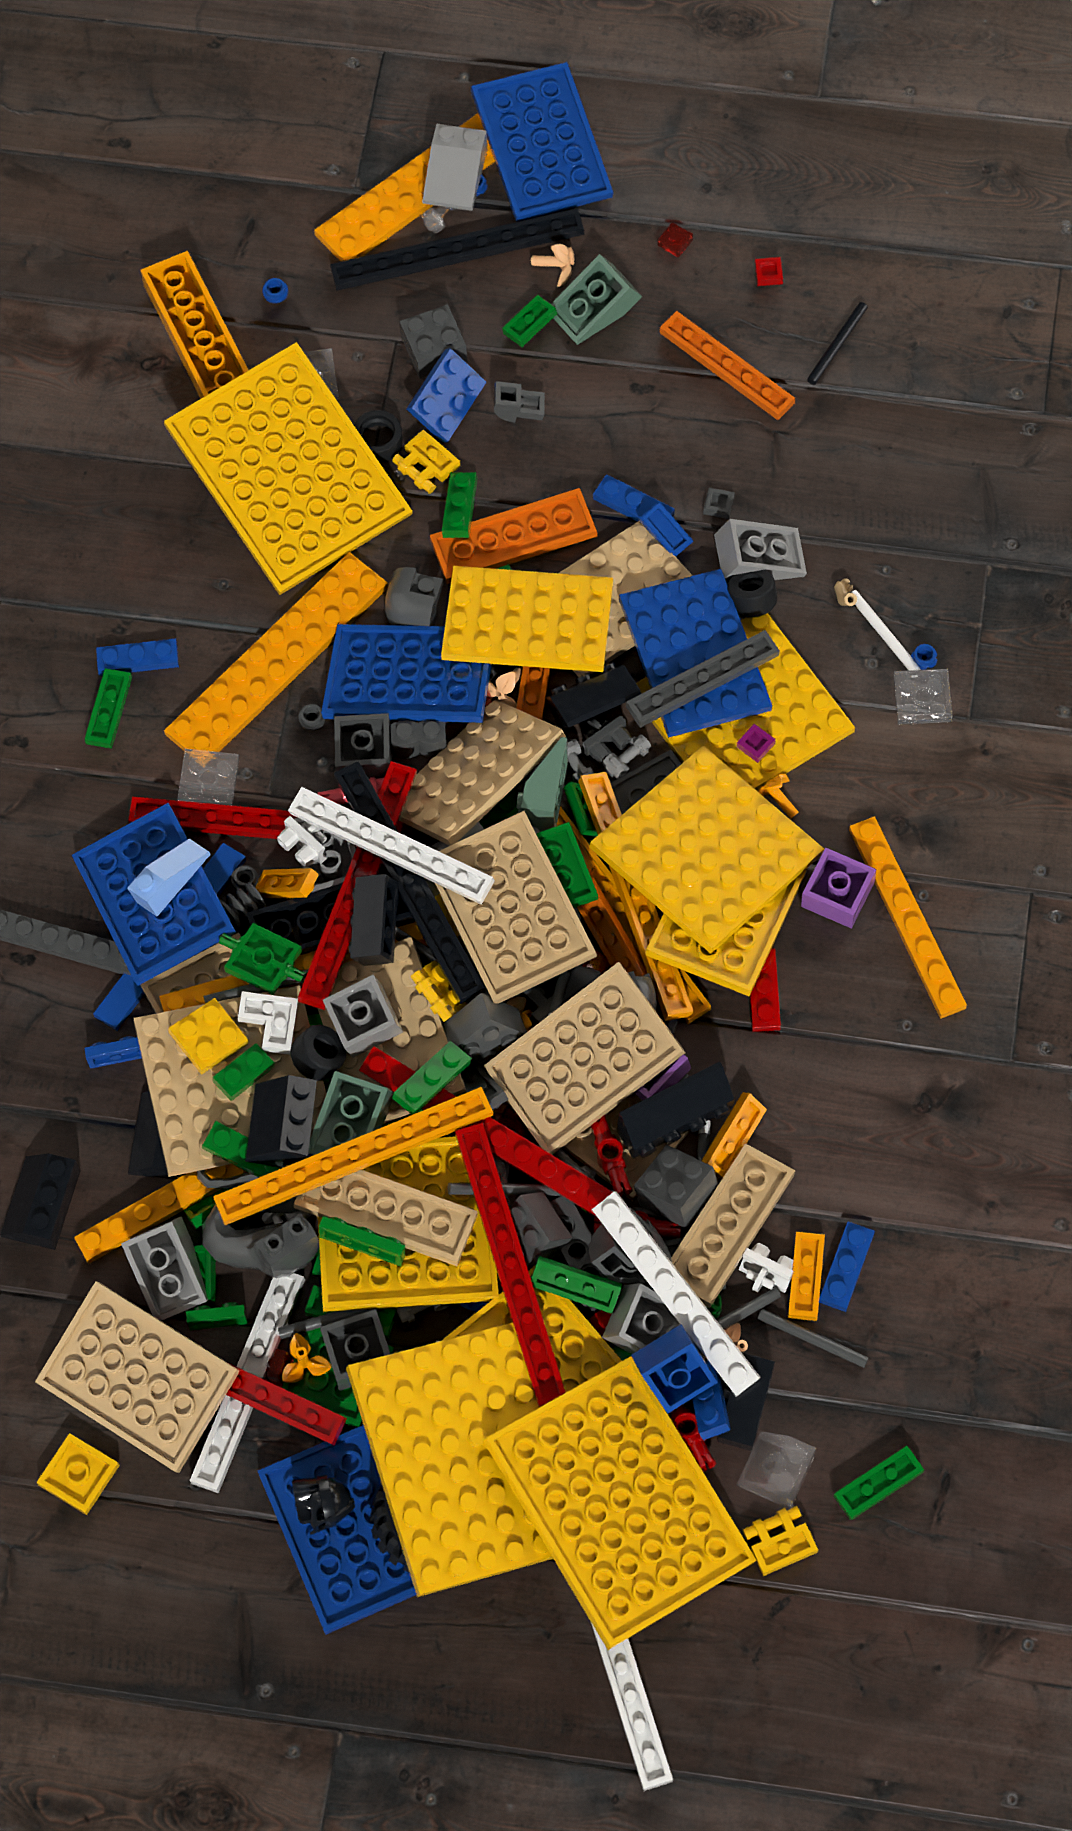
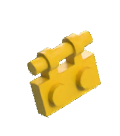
[392,429,460,494]
[410,960,467,1022]
[742,1506,818,1576]

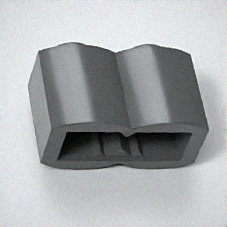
[391,720,447,759]

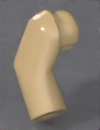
[834,578,857,606]

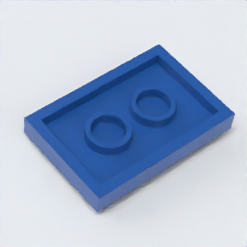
[406,348,486,443]

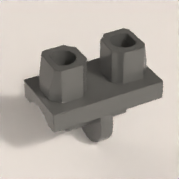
[582,715,632,765]

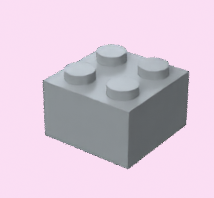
[323,975,403,1057]

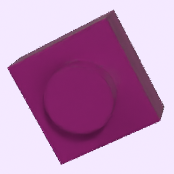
[737,724,775,763]

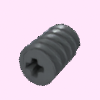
[220,882,267,928]

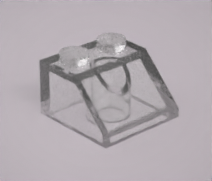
[737,1432,816,1509]

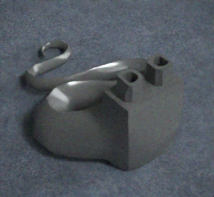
[197,1169,319,1278]

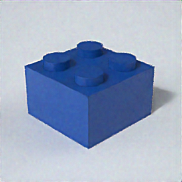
[631,1324,718,1414]

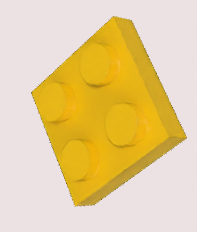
[168,998,248,1075]
[36,1433,120,1515]

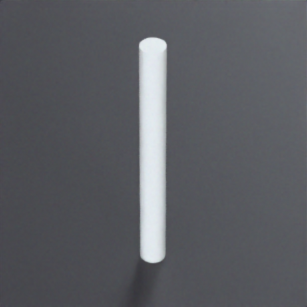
[851,590,921,675]

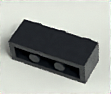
[349,874,399,966]
[718,1352,775,1451]

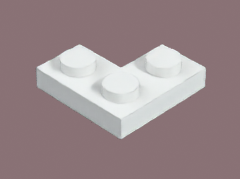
[238,991,298,1055]

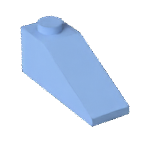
[127,839,211,916]

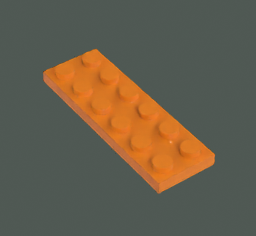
[430,488,597,584]

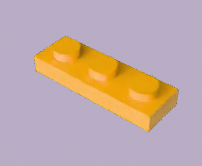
[255,868,319,899]
[701,1092,767,1179]
[788,1232,825,1321]

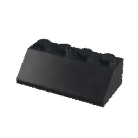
[616,1061,735,1159]

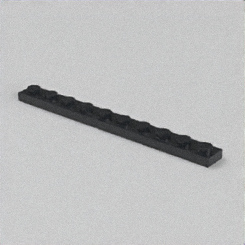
[330,208,584,291]
[334,761,486,1004]

